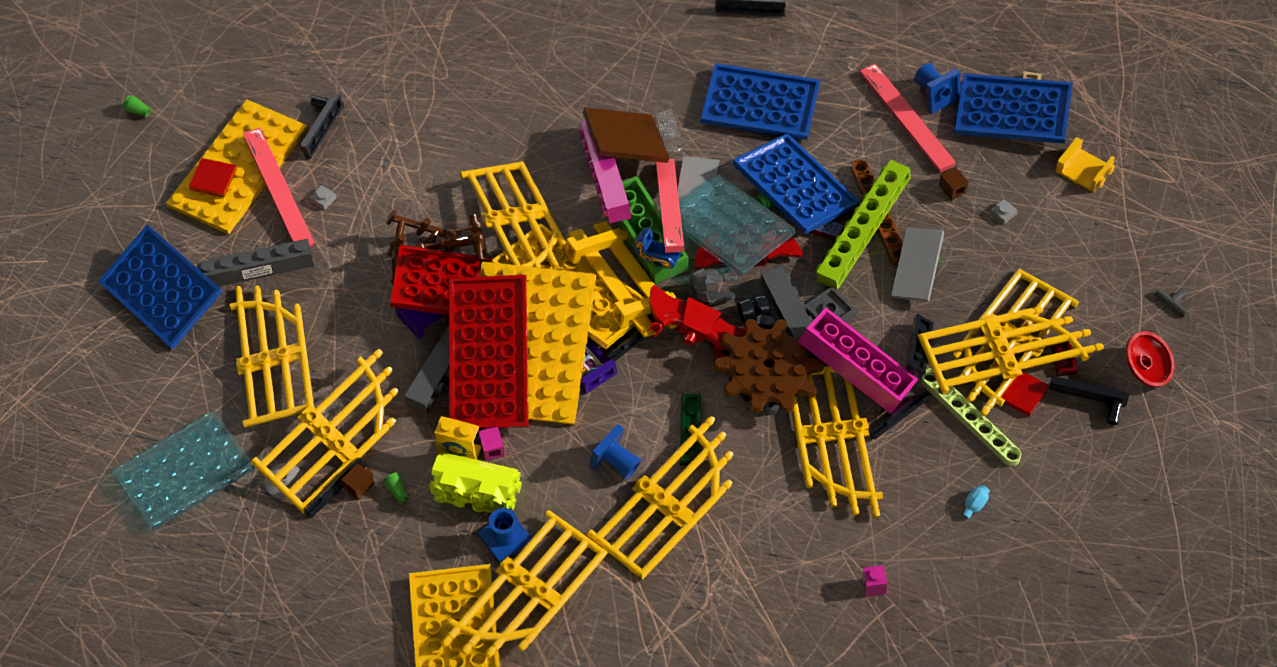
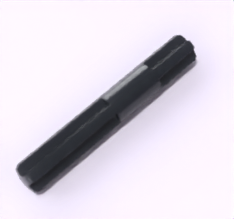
[606,318,656,362]
[869,389,931,439]
[305,457,365,518]

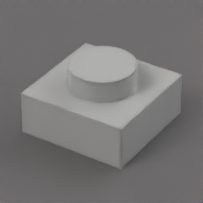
[310,185,336,210]
[990,199,1018,224]

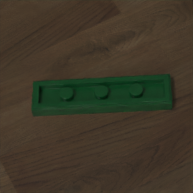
[679,394,701,465]

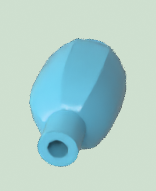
[962,484,990,519]

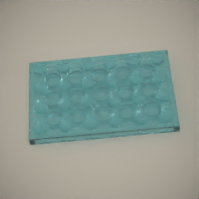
[679,174,796,276]
[112,411,255,532]

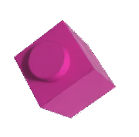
[479,427,505,461]
[862,565,887,597]

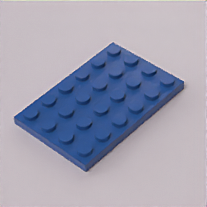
[701,63,820,140]
[955,73,1073,144]
[732,133,860,234]
[98,224,223,349]

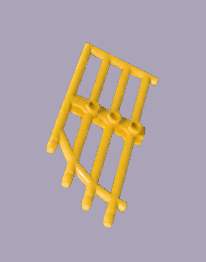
[460,161,566,269]
[952,268,1079,416]
[230,286,314,428]
[917,306,1104,395]
[250,349,399,513]
[791,366,883,519]
[587,416,734,580]
[441,510,608,658]

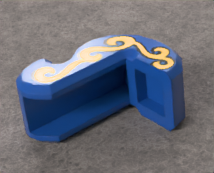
[634,228,681,269]

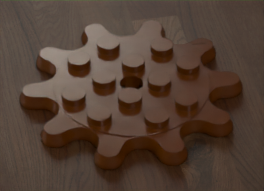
[713,319,824,413]

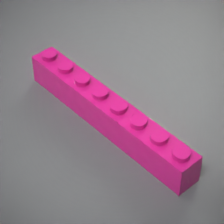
[578,120,632,223]

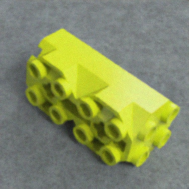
[429,452,522,513]

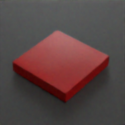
[189,158,237,198]
[1001,371,1049,417]

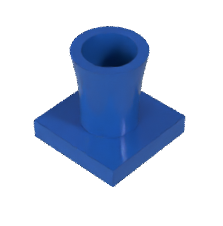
[914,63,961,114]
[589,424,642,481]
[477,508,532,564]

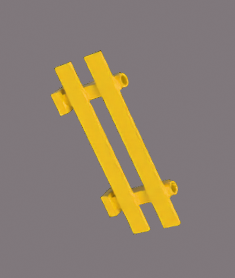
[564,221,677,338]

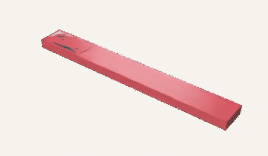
[860,63,955,173]
[243,128,314,248]
[656,159,684,253]

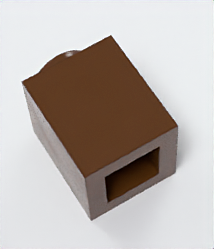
[939,167,968,200]
[341,464,374,500]

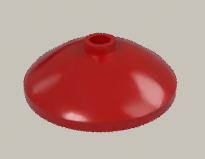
[1125,331,1175,388]

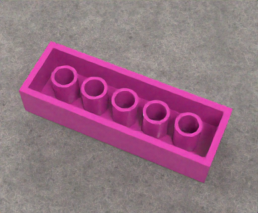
[798,308,918,414]

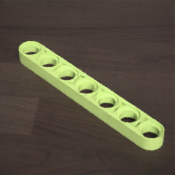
[921,368,1021,466]

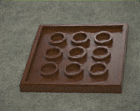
[583,107,669,163]

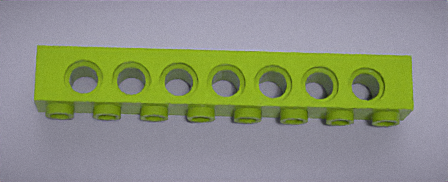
[816,159,911,290]

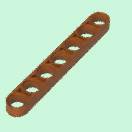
[851,159,903,265]

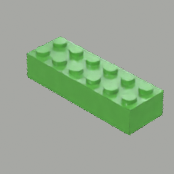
[617,176,689,284]

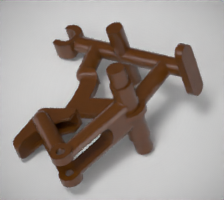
[386,210,456,286]
[414,214,485,260]

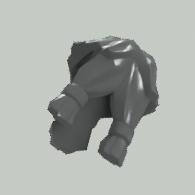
[689,267,738,306]

